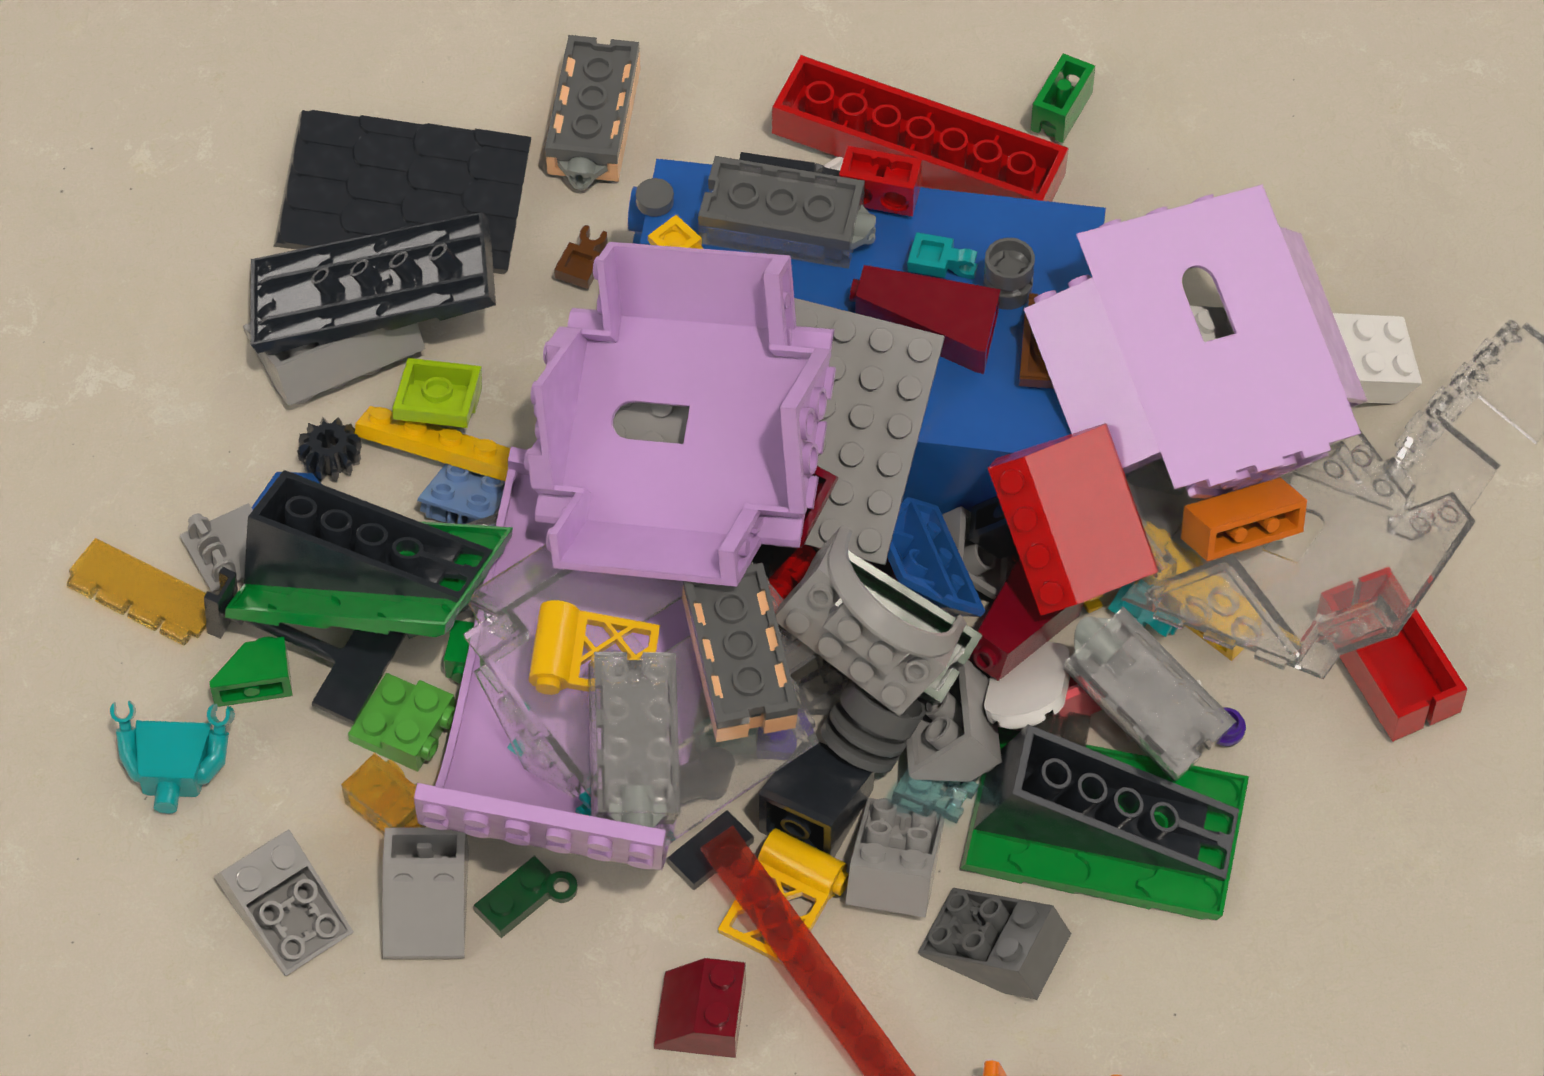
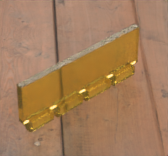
[67,538,206,646]

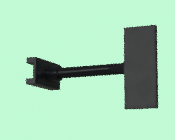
[204,566,407,725]

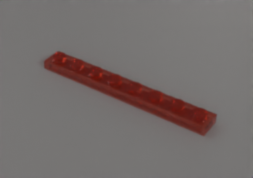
[700,826,916,1076]

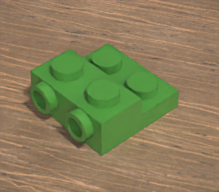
[348,672,456,772]

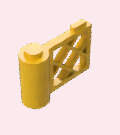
[529,600,660,695]
[718,828,849,969]

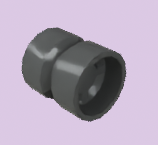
[983,238,1035,310]

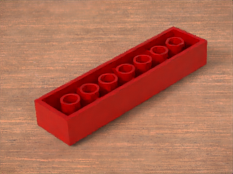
[772,55,1069,202]

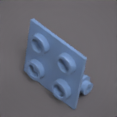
[417,464,505,526]

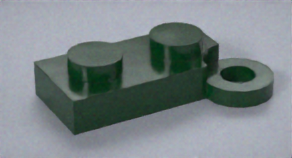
[474,855,578,938]

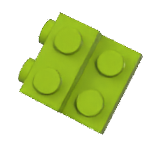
[392,358,482,428]

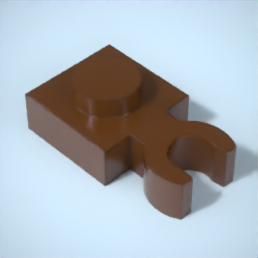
[554,225,608,289]

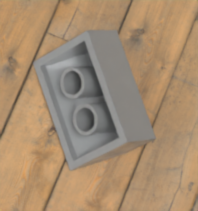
[906,660,1002,782]

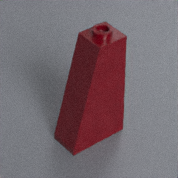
[849,265,1001,374]
[968,557,1084,681]

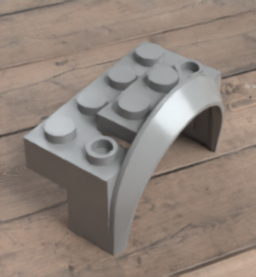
[775,526,967,717]

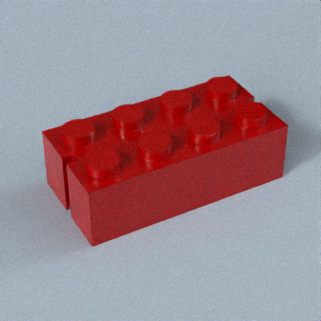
[1315,567,1467,741]

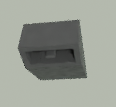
[918,888,1071,1000]

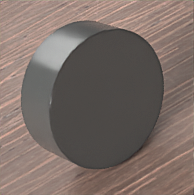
[636,178,674,217]

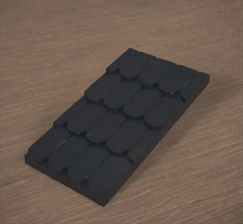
[273,110,532,274]
[250,212,496,355]

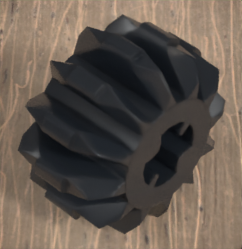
[297,417,362,482]

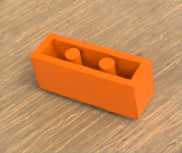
[1181,477,1307,561]

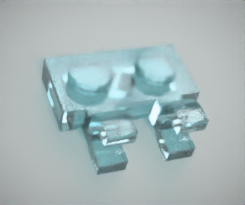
[891,769,980,824]

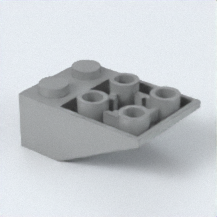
[846,798,946,917]
[383,828,469,959]
[214,830,353,976]

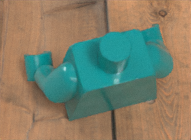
[110,701,235,814]

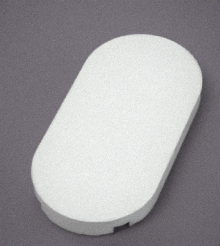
[984,642,1071,729]

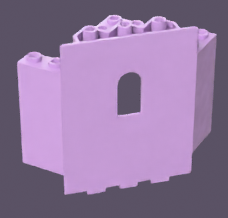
[1024,184,1367,499]
[524,242,836,587]

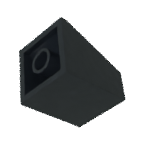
[759,738,874,857]

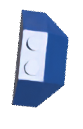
[888,497,985,617]

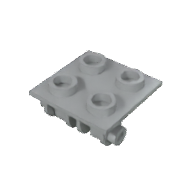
[180,503,253,593]

